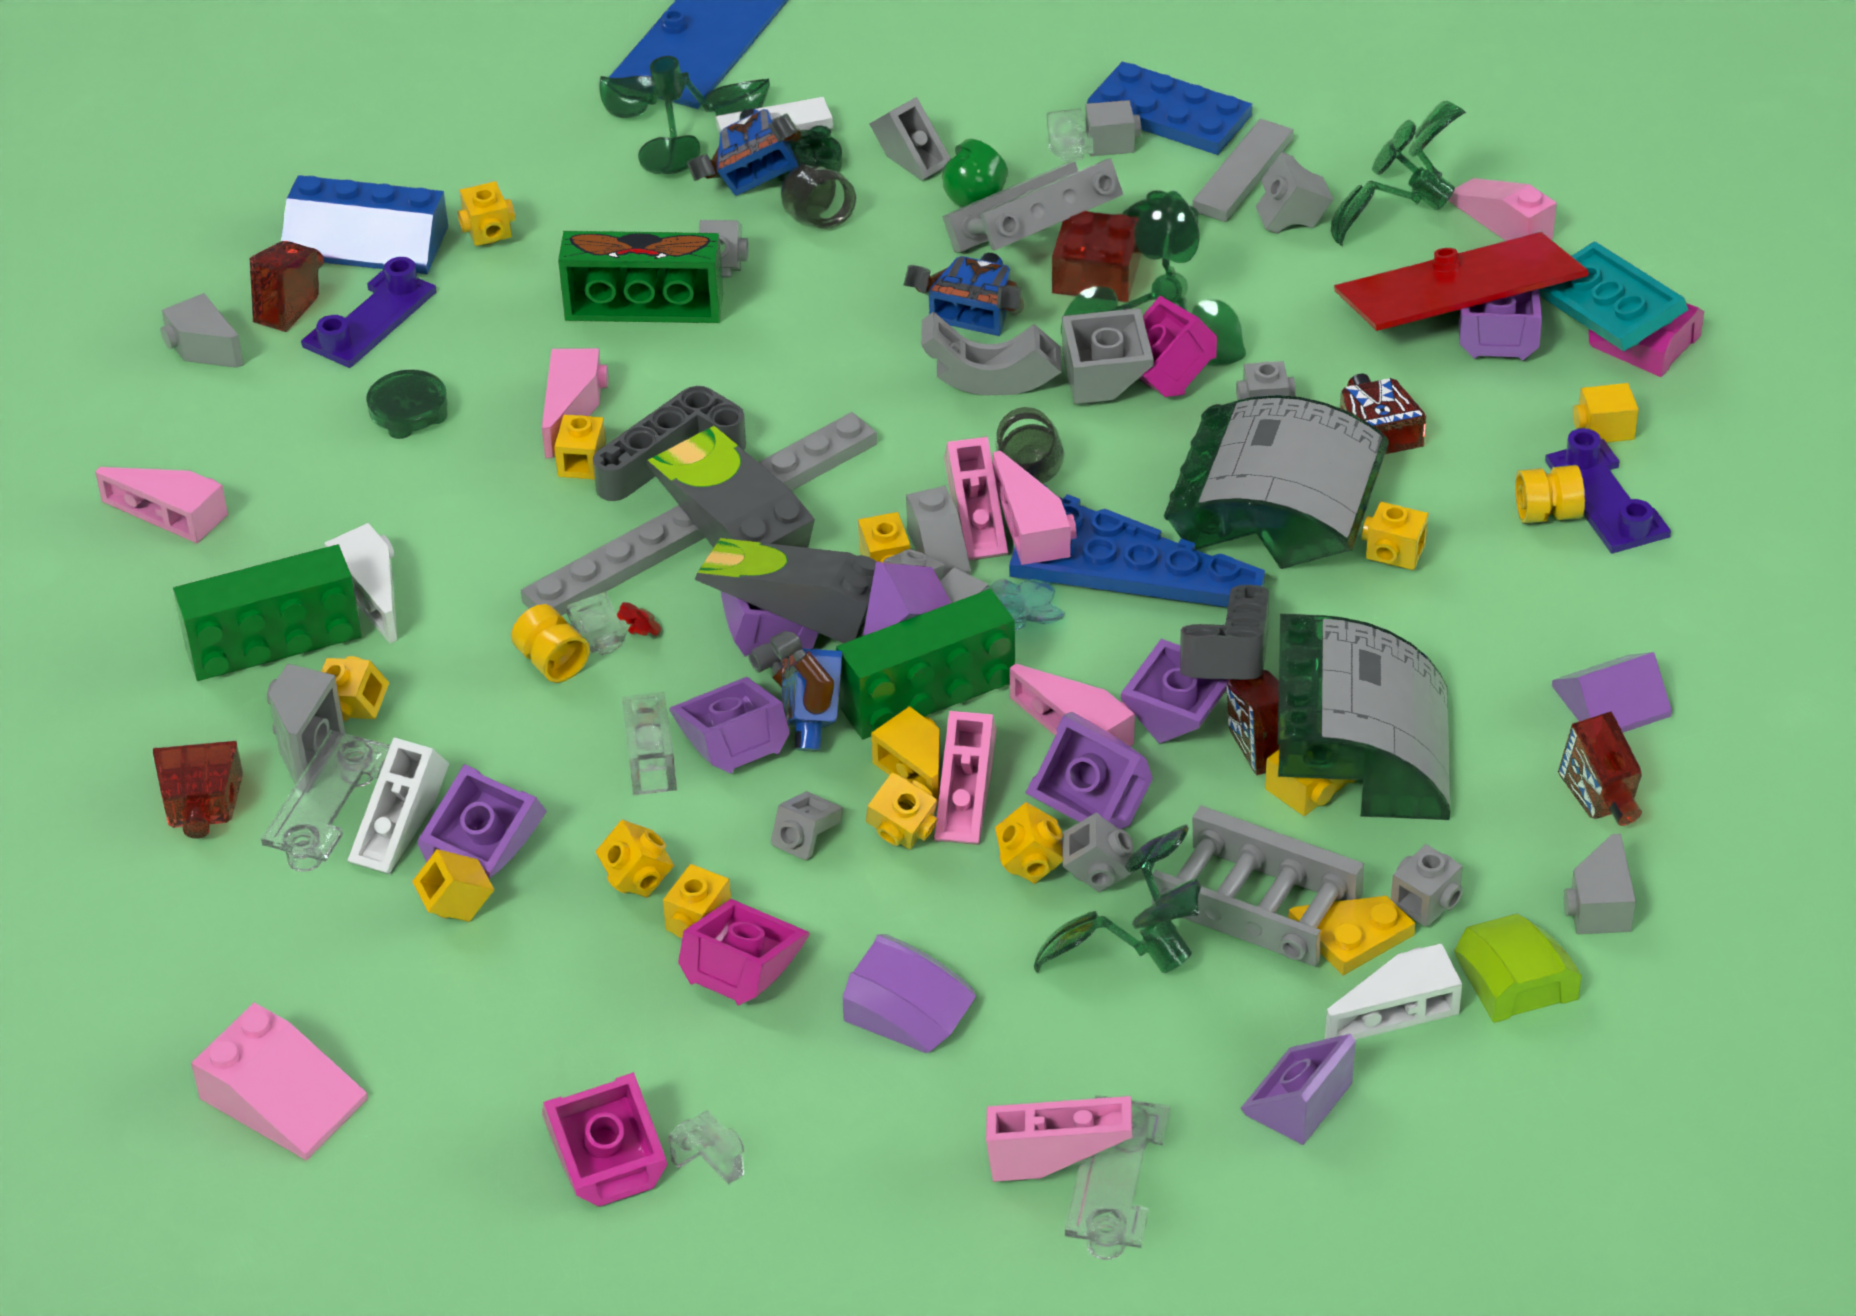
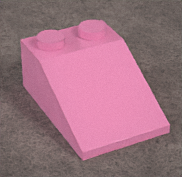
[191,1002,368,1161]

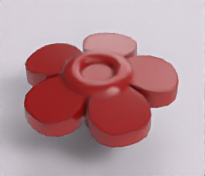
[617,602,662,636]

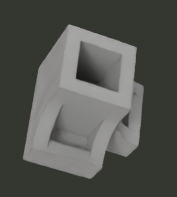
[1256,152,1333,234]

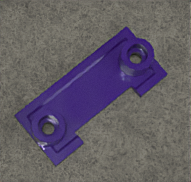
[301,256,437,368]
[1545,428,1671,554]

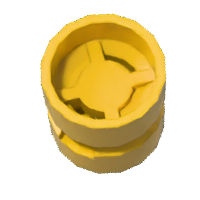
[1515,465,1585,524]
[511,604,590,683]

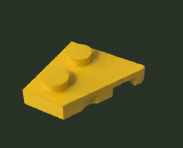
[1288,895,1416,975]

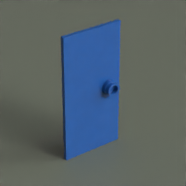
[607,0,788,109]

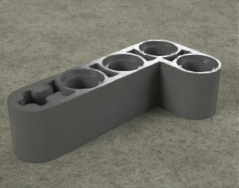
[593,386,746,501]
[1180,585,1269,680]

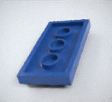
[1087,61,1252,155]

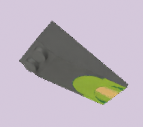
[647,426,815,548]
[695,538,876,643]

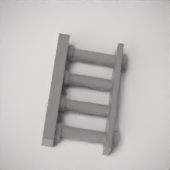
[942,158,1124,252]
[1151,805,1364,967]

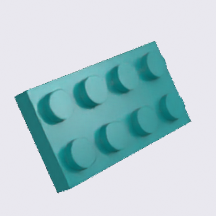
[1539,241,1688,352]

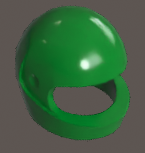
[942,139,1008,207]

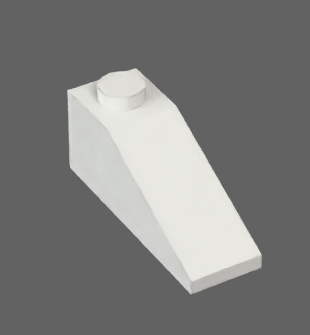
[324,523,397,644]
[347,737,449,875]
[1325,943,1462,1040]

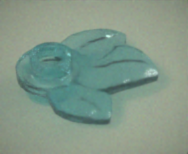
[989,579,1065,630]

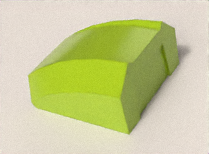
[1454,913,1582,1023]

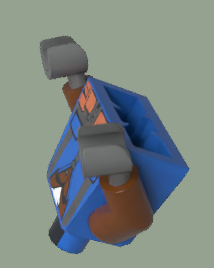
[687,109,801,196]
[903,252,1024,336]
[748,631,842,751]

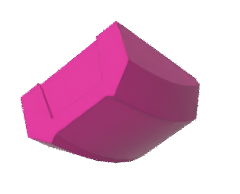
[1138,296,1217,397]
[1589,303,1705,377]
[678,899,810,1006]
[542,1072,667,1207]

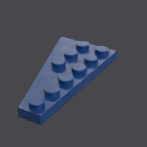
[1009,485,1265,607]

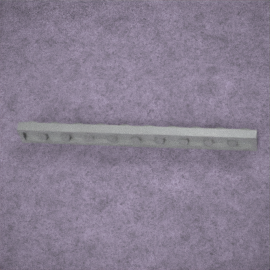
[521,412,877,616]

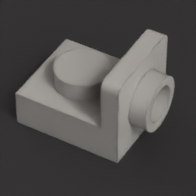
[771,791,843,860]

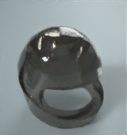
[781,164,856,228]
[995,407,1065,484]

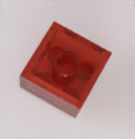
[1052,210,1142,302]

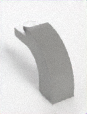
[921,312,1061,395]

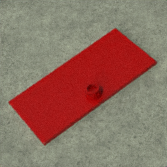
[1334,232,1588,331]

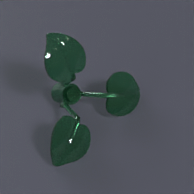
[599,56,770,174]
[1331,100,1466,247]
[1061,191,1246,366]
[1034,824,1201,974]

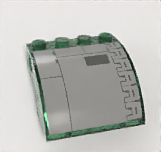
[1164,395,1389,569]
[1278,614,1450,820]

